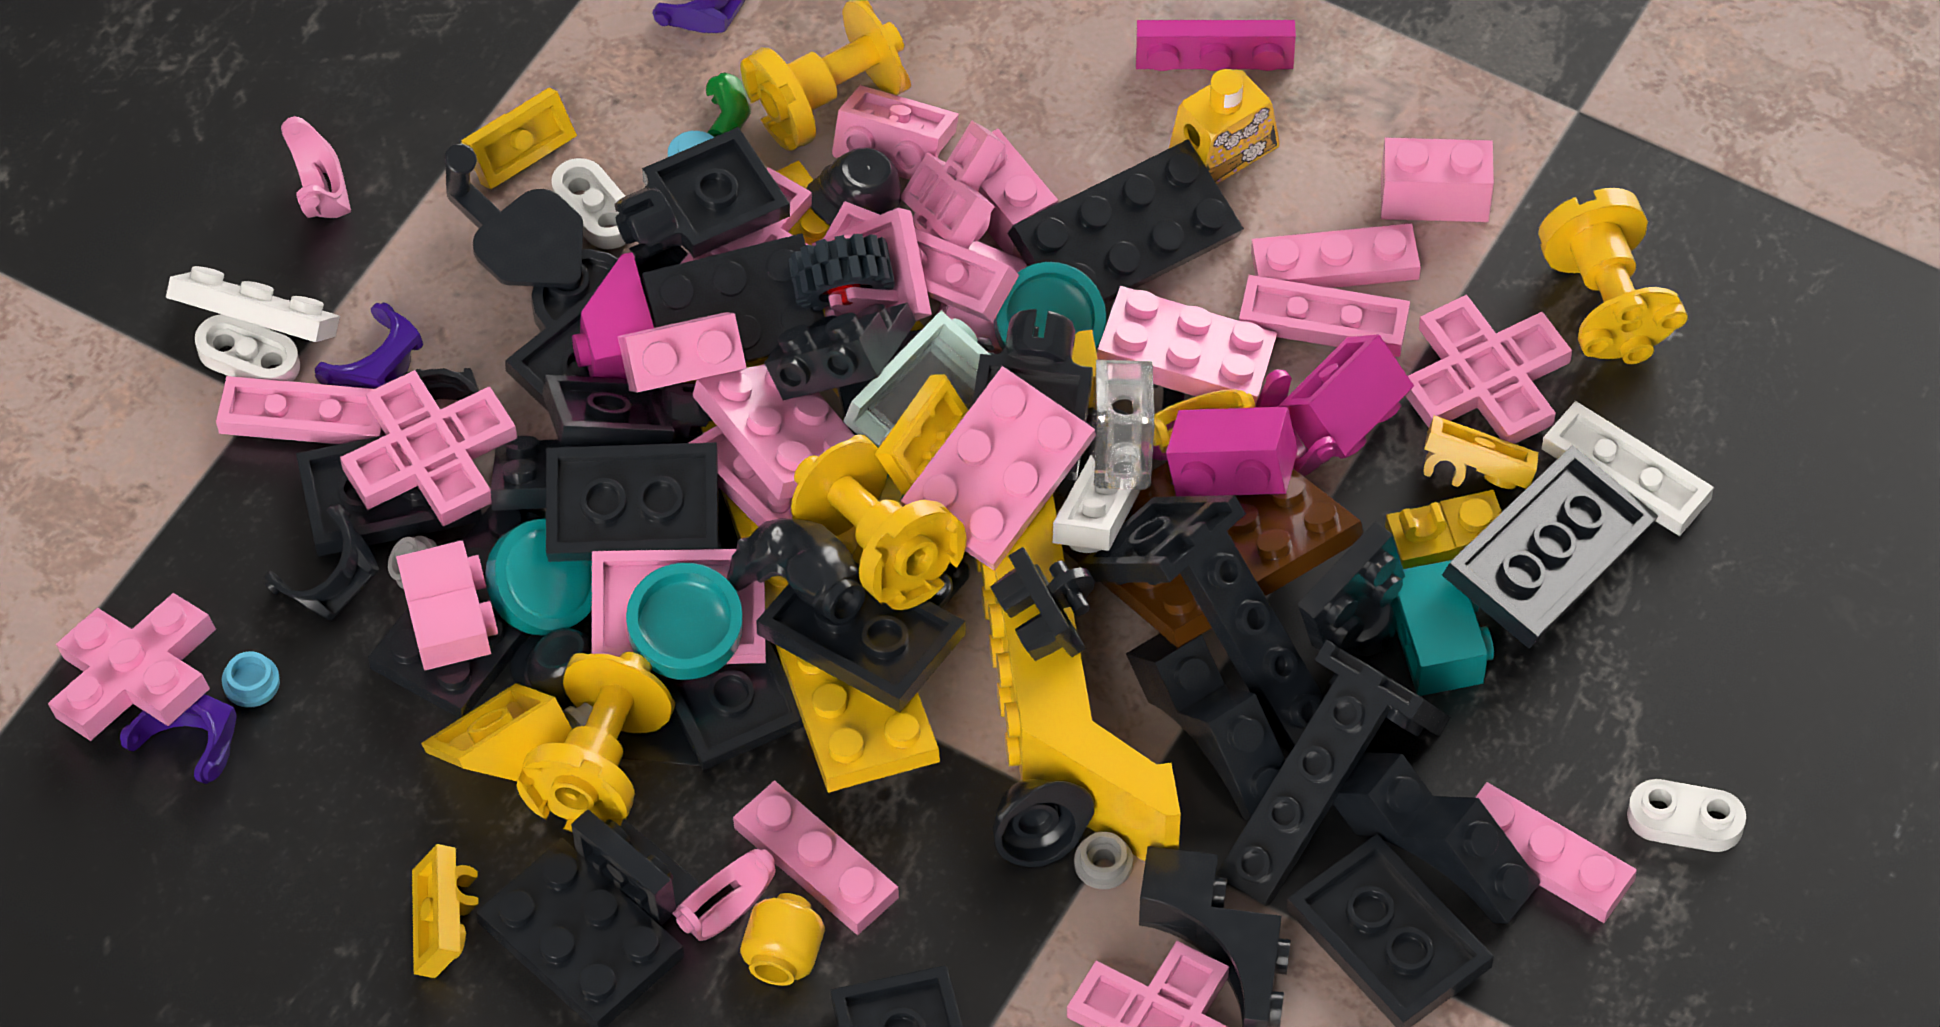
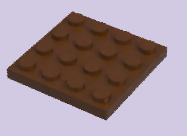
[1062,460,1364,648]

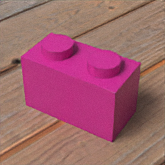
[1278,334,1414,459]
[1166,407,1298,496]

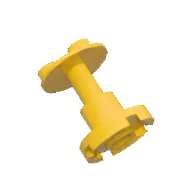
[740,0,911,151]
[1538,188,1688,364]
[791,434,967,610]
[517,652,675,832]

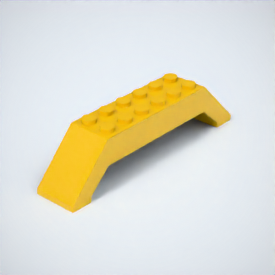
[975,330,1181,861]

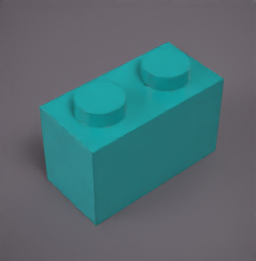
[1391,560,1494,696]

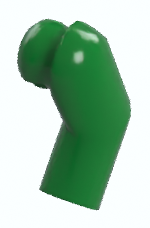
[706,72,751,137]

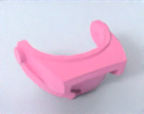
[281,116,351,218]
[672,849,776,941]

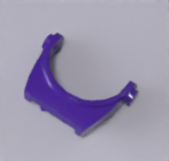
[652,0,745,33]
[315,302,423,389]
[120,694,237,784]

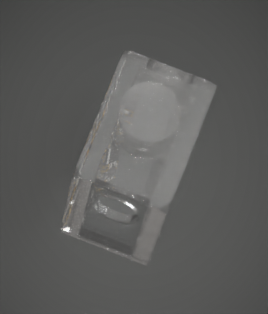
[1091,360,1154,490]

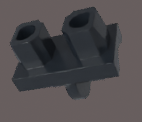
[991,547,1095,661]

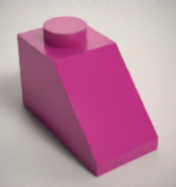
[572,252,654,379]

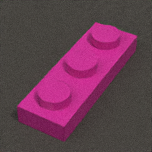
[1136,20,1296,71]

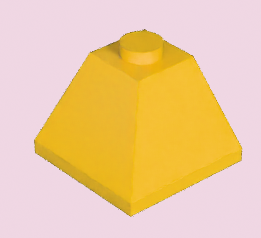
[421,683,572,781]

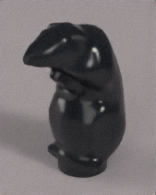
[727,518,865,624]

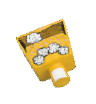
[1169,69,1279,184]

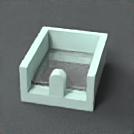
[843,311,991,448]

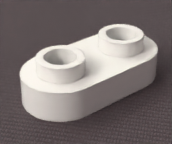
[552,158,625,249]
[195,314,300,382]
[1627,779,1746,852]

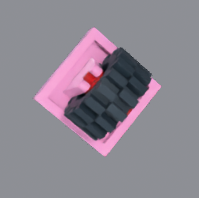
[788,208,932,321]

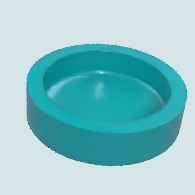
[994,262,1106,350]
[485,519,592,635]
[626,563,743,680]

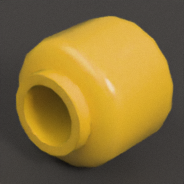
[740,893,825,986]

